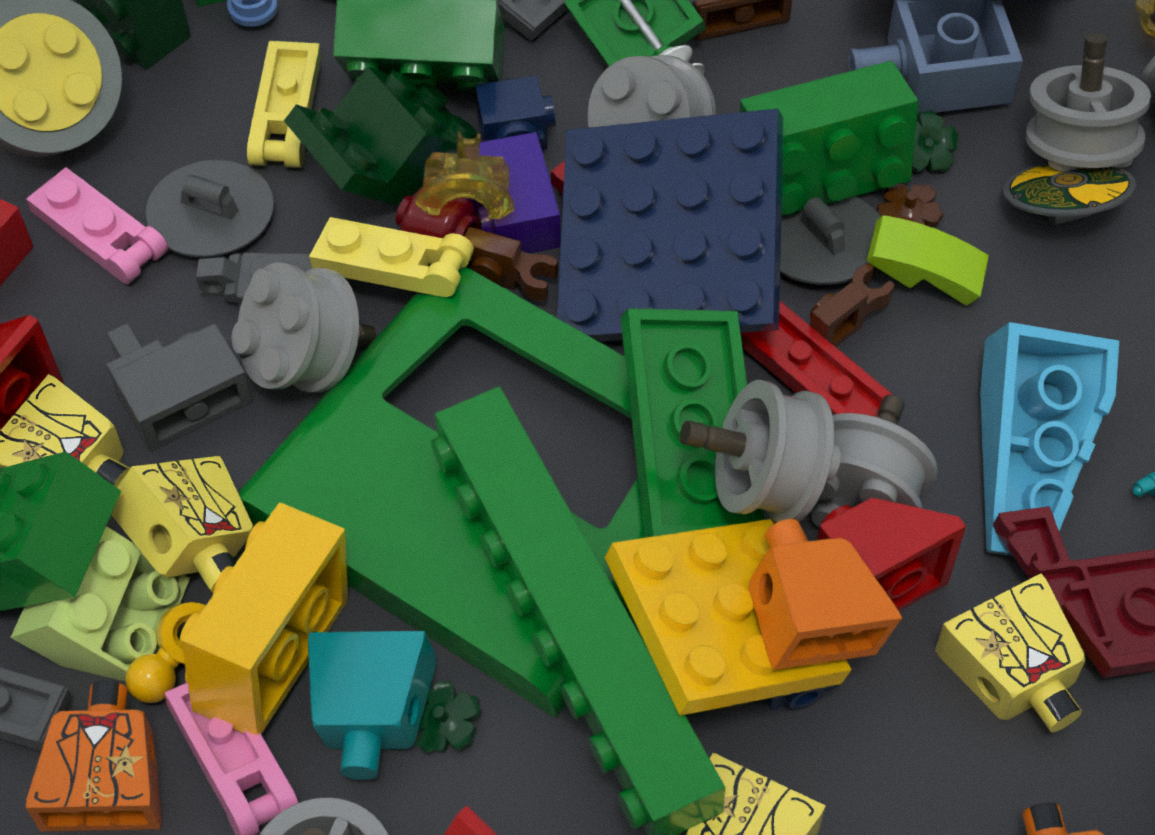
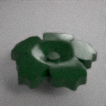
[912,110,960,173]
[416,680,482,755]

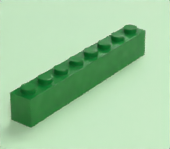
[431,386,725,835]

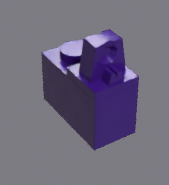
[427,132,561,253]

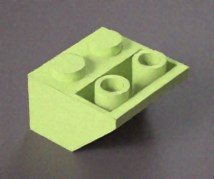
[10,526,190,682]

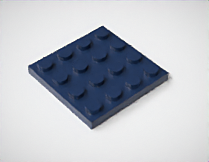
[557,108,783,342]

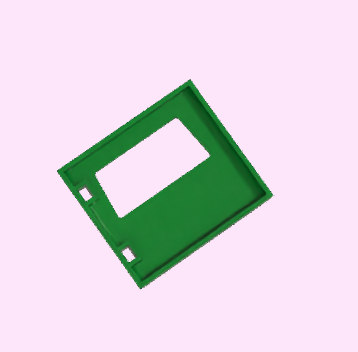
[238,267,645,719]

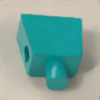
[308,631,437,780]

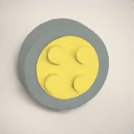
[0,0,122,157]

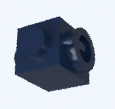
[475,75,556,150]

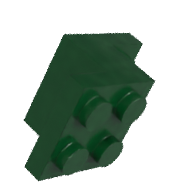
[284,66,478,206]

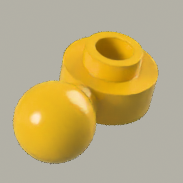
[125,602,206,703]

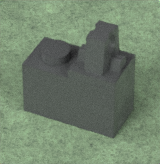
[106,323,253,452]

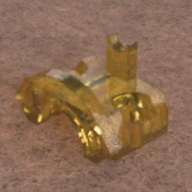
[415,132,515,219]

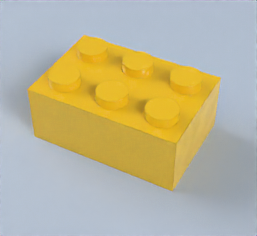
[179,502,348,735]

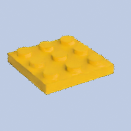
[604,519,852,716]

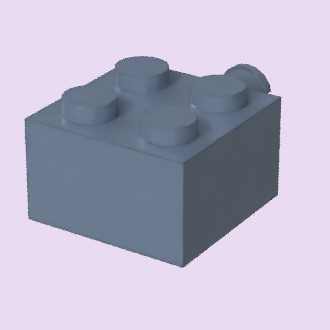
[848,0,1023,115]

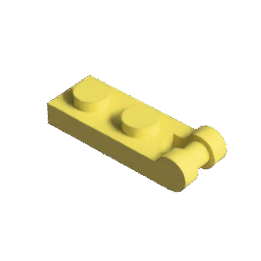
[247,41,322,168]
[309,217,474,297]

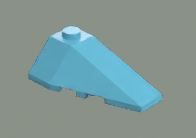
[980,322,1119,556]

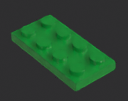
[621,308,764,538]

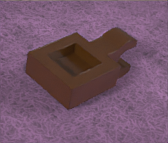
[464,227,558,301]
[810,263,895,347]

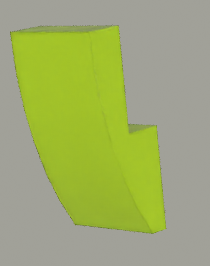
[867,215,989,306]

